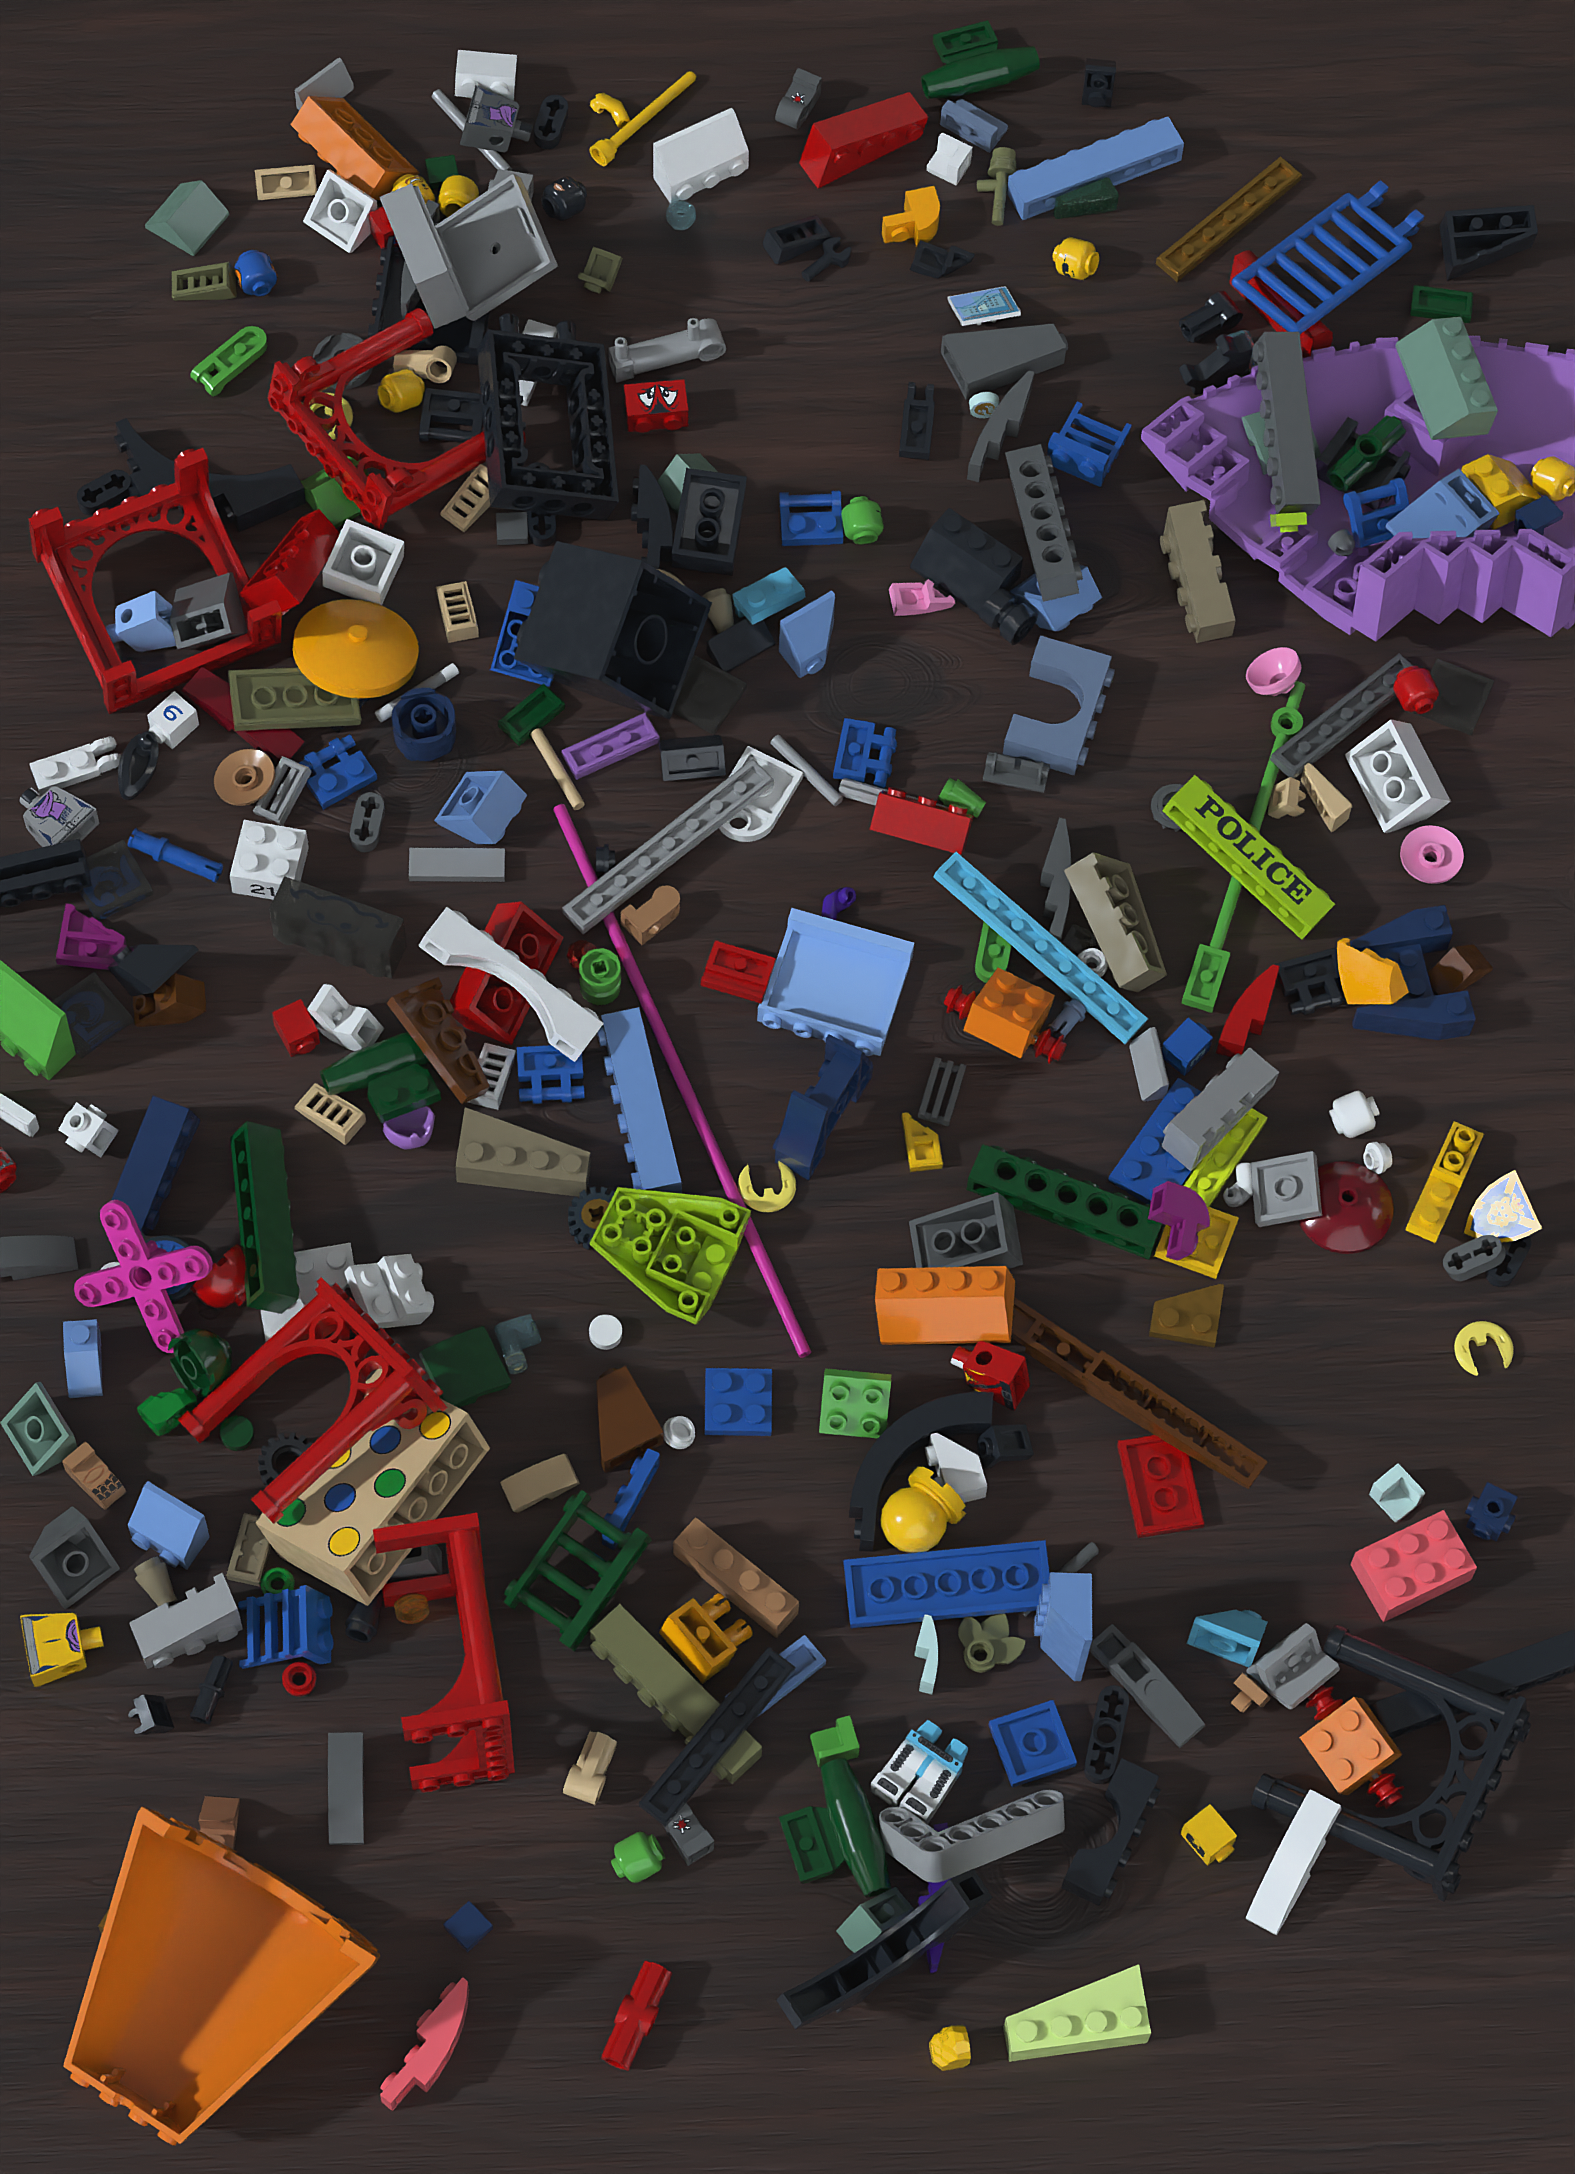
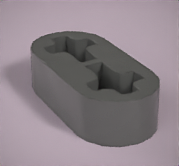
[350,792,385,852]
[1443,1234,1506,1281]

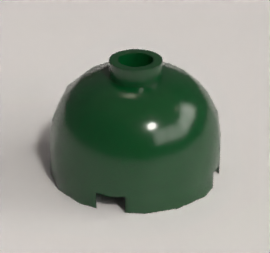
[168,1329,232,1398]

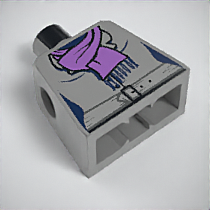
[20,786,99,847]

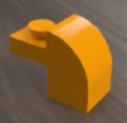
[882,186,940,247]

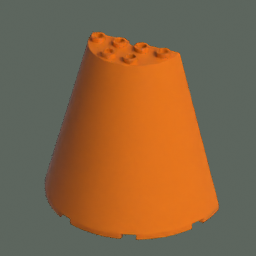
[63,1806,380,2146]

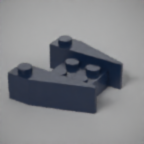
[1350,905,1476,1040]
[773,1034,873,1180]

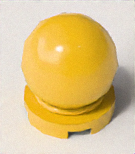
[881,1467,966,1553]

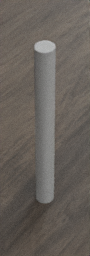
[432,89,512,171]

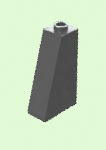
[941,324,1068,400]

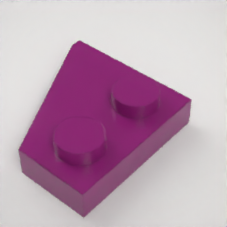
[56,904,126,970]

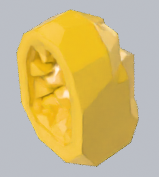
[929,2025,971,2071]

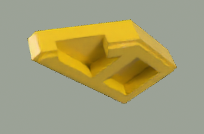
[901,1112,943,1172]

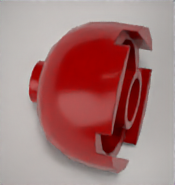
[190,1244,246,1308]

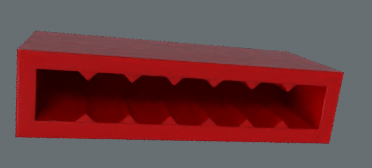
[1229,250,1333,358]

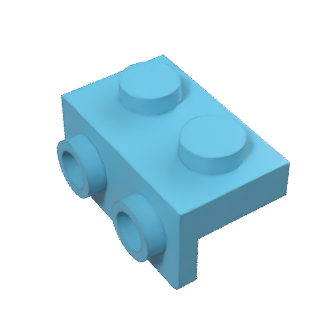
[732,567,806,625]

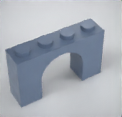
[1003,635,1115,776]

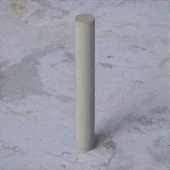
[770,735,843,806]

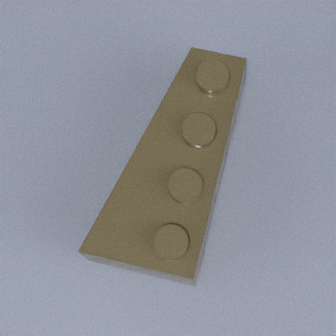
[1160,500,1236,643]
[1064,852,1167,993]
[455,1107,591,1197]

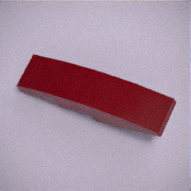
[181,667,305,763]

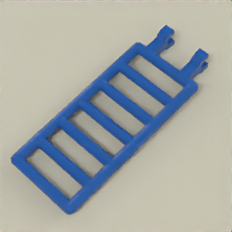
[1232,180,1425,335]

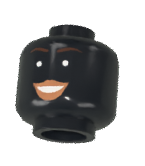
[541,176,587,221]

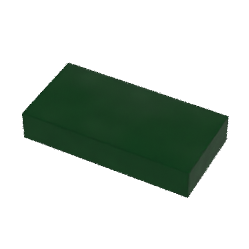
[1410,285,1474,324]
[498,683,565,747]

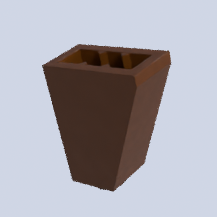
[596,1366,664,1473]

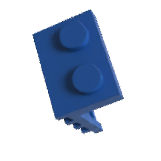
[1047,401,1132,487]
[238,1585,334,1669]

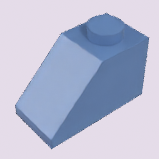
[63,1319,103,1398]

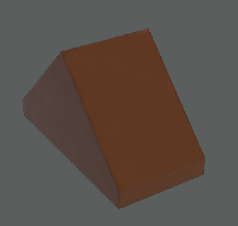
[1428,944,1493,995]

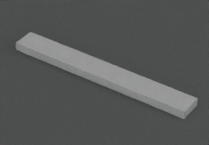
[562,759,774,934]

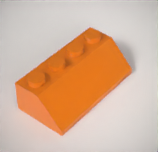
[291,96,420,200]
[875,1266,1015,1345]

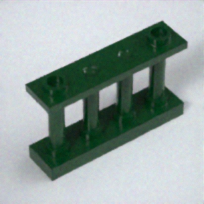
[504,1490,652,1652]

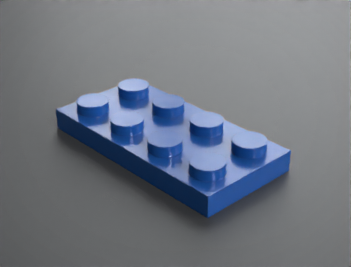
[1108,1078,1201,1204]

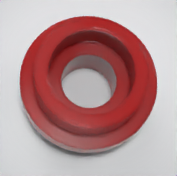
[282,1662,317,1696]

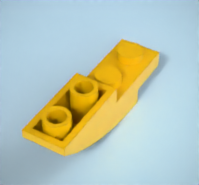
[1405,1121,1484,1243]

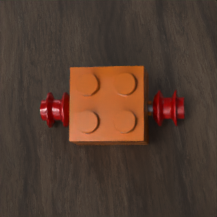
[944,968,1067,1064]
[1299,1685,1405,1809]

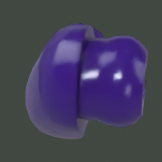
[821,887,856,920]

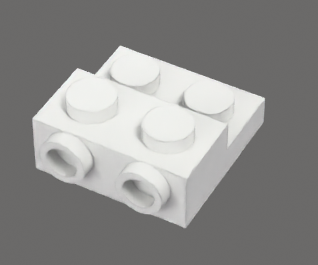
[344,1254,434,1329]

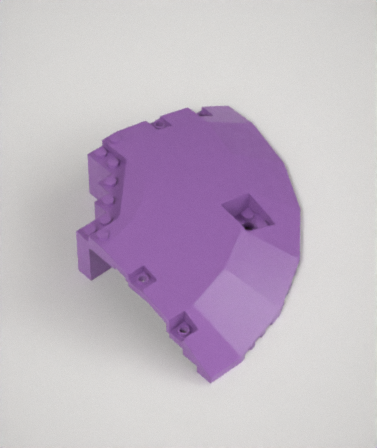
[1141,336,1575,642]

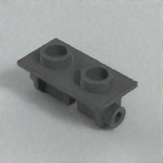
[983,752,1050,793]

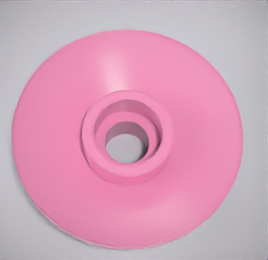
[1400,825,1464,884]

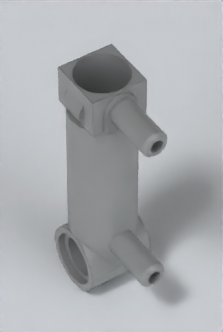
[608,318,727,383]

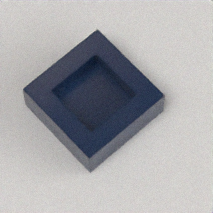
[443,1901,493,1952]

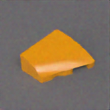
[1337,938,1409,1004]

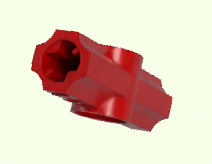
[601,1961,672,2071]

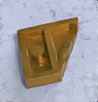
[1149,1284,1224,1348]

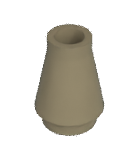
[702,588,734,634]
[134,1556,178,1607]

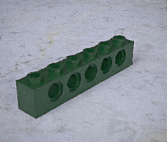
[966,1144,1163,1260]

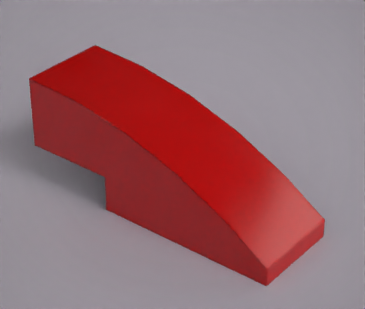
[1216,964,1279,1057]

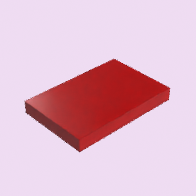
[1117,1435,1204,1538]

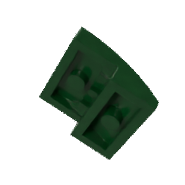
[419,1326,512,1407]

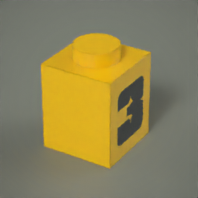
[1181,1804,1237,1866]

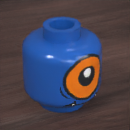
[234,250,278,296]

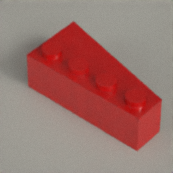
[239,509,340,616]

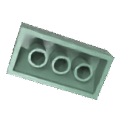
[1395,317,1498,440]

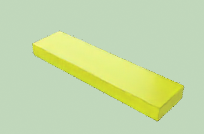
[1183,1108,1268,1208]

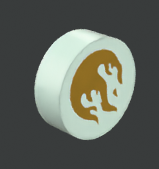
[969,392,1000,418]

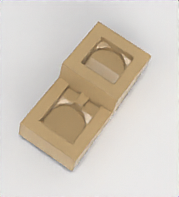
[500,1454,580,1513]

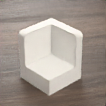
[926,133,972,185]

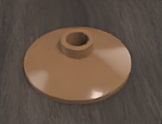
[214,749,275,806]

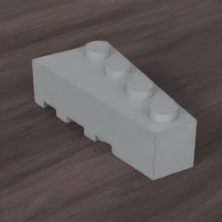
[1161,1048,1279,1171]

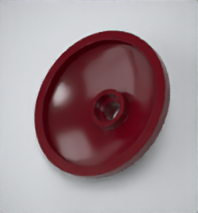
[1298,1161,1394,1254]

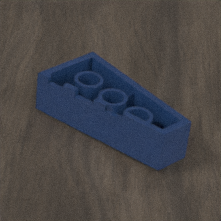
[111,1096,201,1236]

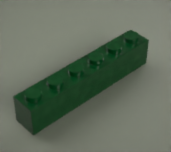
[230,1121,300,1314]

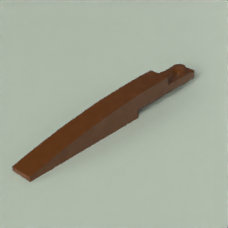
[1011,1297,1268,1489]

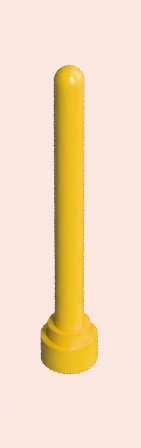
[589,71,696,166]

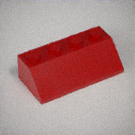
[450,902,564,1045]

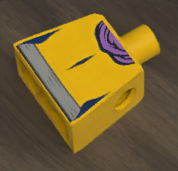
[20,1613,104,1687]

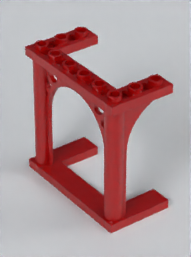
[28,448,282,714]
[373,1513,515,1792]

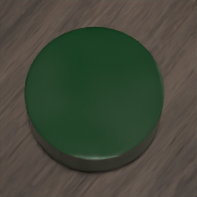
[220,1415,254,1451]

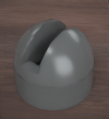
[1328,529,1355,557]

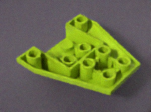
[590,1187,751,1325]

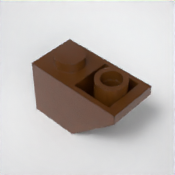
[133,973,206,1027]

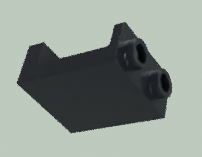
[1316,417,1411,510]

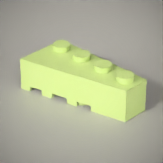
[1003,1964,1151,2062]

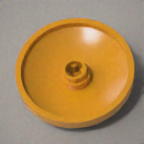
[293,599,419,698]

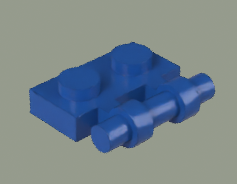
[833,718,897,788]
[298,734,377,810]
[517,1045,584,1104]

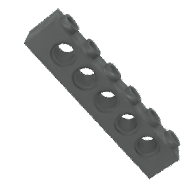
[1005,444,1083,602]

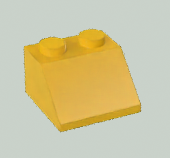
[1462,454,1541,530]

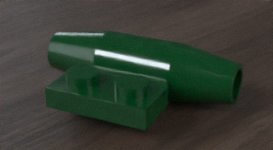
[921,20,1040,99]
[320,1032,441,1123]
[779,1758,891,1898]

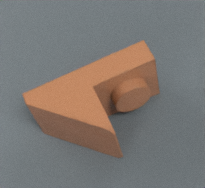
[198,1796,240,1849]

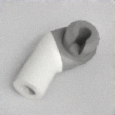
[1223,1163,1253,1207]

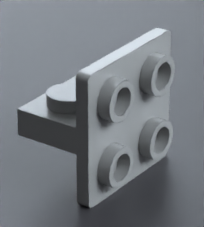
[1246,1623,1340,1710]

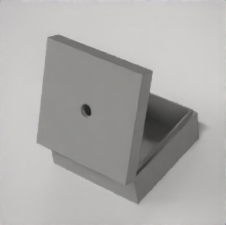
[379,174,558,329]

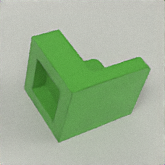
[810,1715,860,1768]

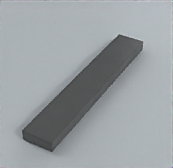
[1270,653,1413,778]

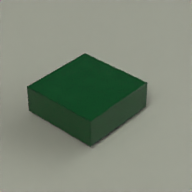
[425,155,458,189]

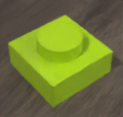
[1270,512,1307,532]

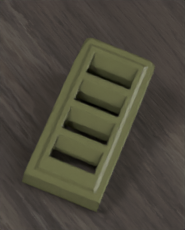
[172,262,237,301]

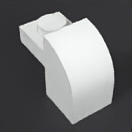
[307,984,384,1051]

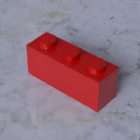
[869,787,974,855]

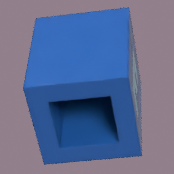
[1161,1017,1213,1076]

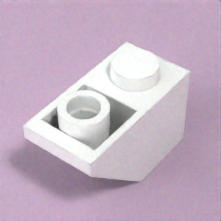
[925,1433,988,1503]

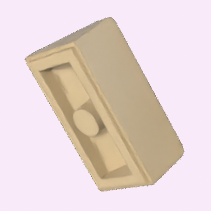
[255,165,317,200]

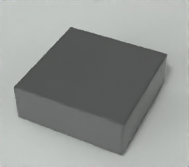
[496,512,528,545]

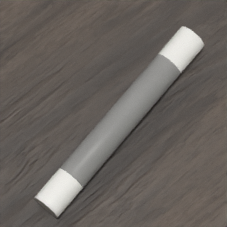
[375,663,459,722]

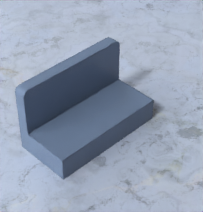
[940,98,1008,153]

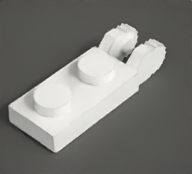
[29,737,121,795]

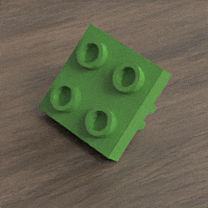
[819,1368,892,1438]

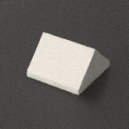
[303,169,377,253]

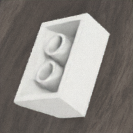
[653,108,749,204]
[1345,720,1451,833]

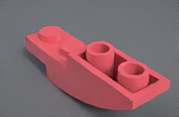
[380,1977,469,2111]

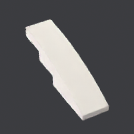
[1246,1789,1341,1935]

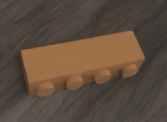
[673,1517,799,1639]

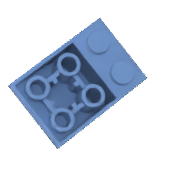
[1385,469,1500,538]

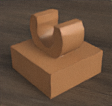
[1231,1673,1272,1713]

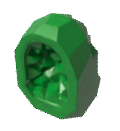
[137,1388,198,1436]

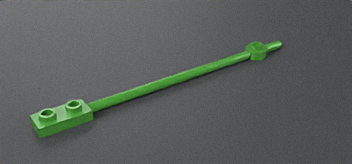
[1181,681,1305,1013]

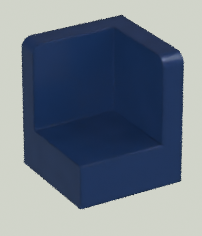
[1513,495,1563,536]

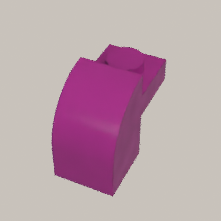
[1148,1181,1210,1261]

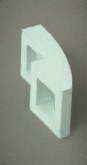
[915,1614,938,1694]

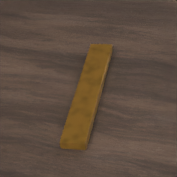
[1156,156,1302,282]

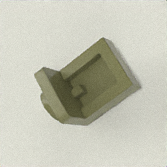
[578,246,623,294]

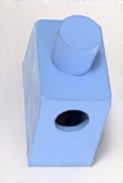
[106,591,176,652]

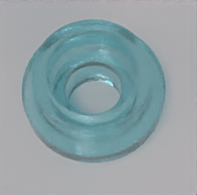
[666,201,696,230]

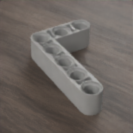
[879,1790,1065,1883]

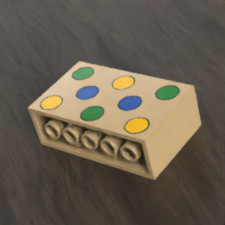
[255,1369,490,1606]

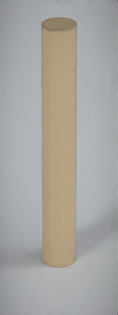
[530,728,585,810]

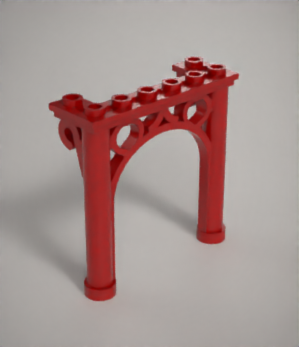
[267,308,526,531]
[178,1277,448,1524]

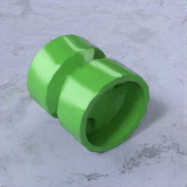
[579,948,621,1005]

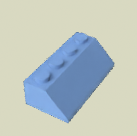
[1034,1572,1092,1681]

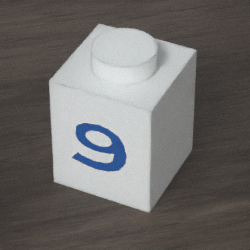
[147,691,199,749]

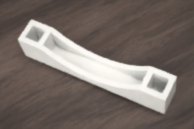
[419,907,604,1062]

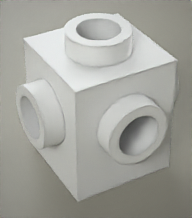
[58,1102,119,1158]

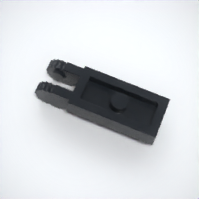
[899,382,935,460]

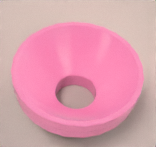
[1246,647,1302,696]

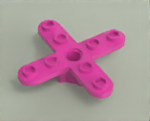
[74,1200,213,1353]

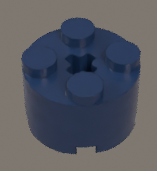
[392,688,456,761]

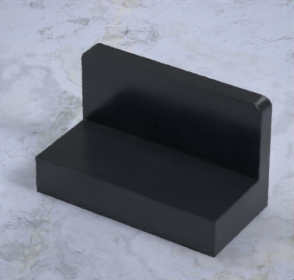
[658,735,726,781]

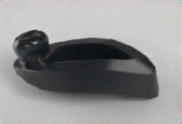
[118,731,159,800]

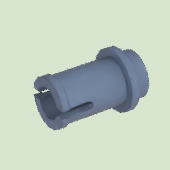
[1047,999,1087,1040]

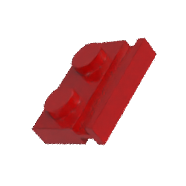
[701,940,776,1004]

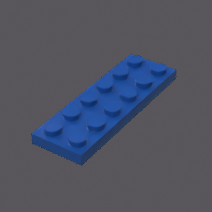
[844,1540,1050,1628]

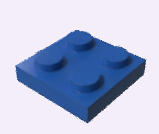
[705,1368,772,1436]
[988,1700,1077,1788]

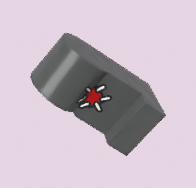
[775,68,822,130]
[663,1802,714,1866]

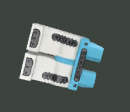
[870,1720,968,1825]

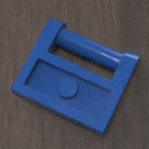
[1343,478,1409,548]
[779,490,843,546]

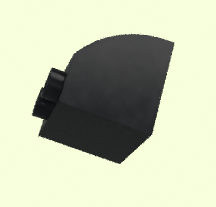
[513,541,712,720]

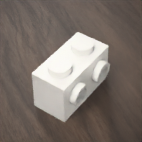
[455,50,517,101]

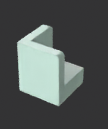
[1369,1463,1425,1522]

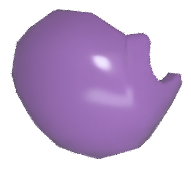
[383,1106,435,1150]

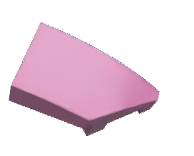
[889,579,955,616]

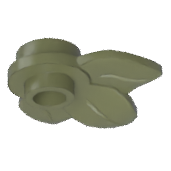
[958,1613,1025,1673]

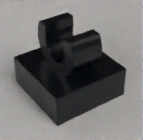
[128,1694,175,1735]

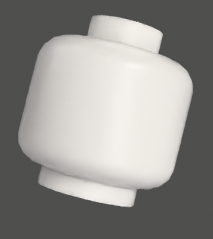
[1329,1090,1380,1138]

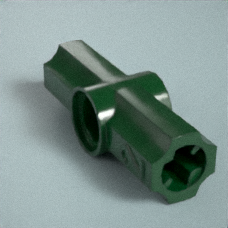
[1326,415,1406,492]

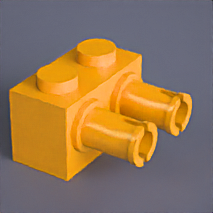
[659,1593,753,1684]

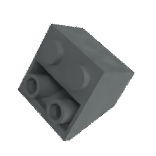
[170,572,248,650]

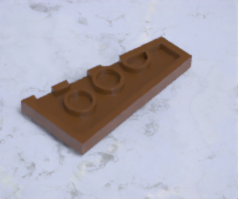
[387,977,490,1104]

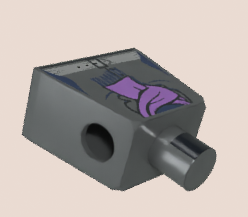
[460,85,533,152]

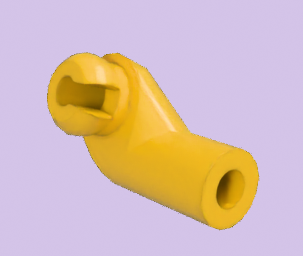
[590,93,631,128]

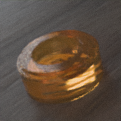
[394,1593,430,1624]

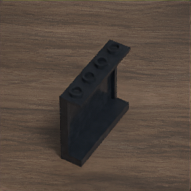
[368,236,497,365]

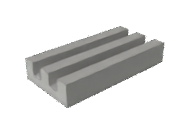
[253,756,312,826]

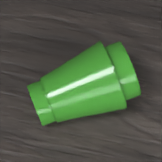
[938,778,986,818]

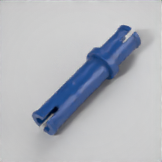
[128,828,223,883]

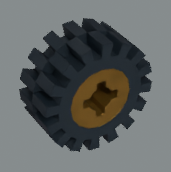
[568,1187,615,1251]

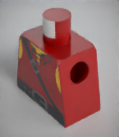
[951,1341,1030,1411]

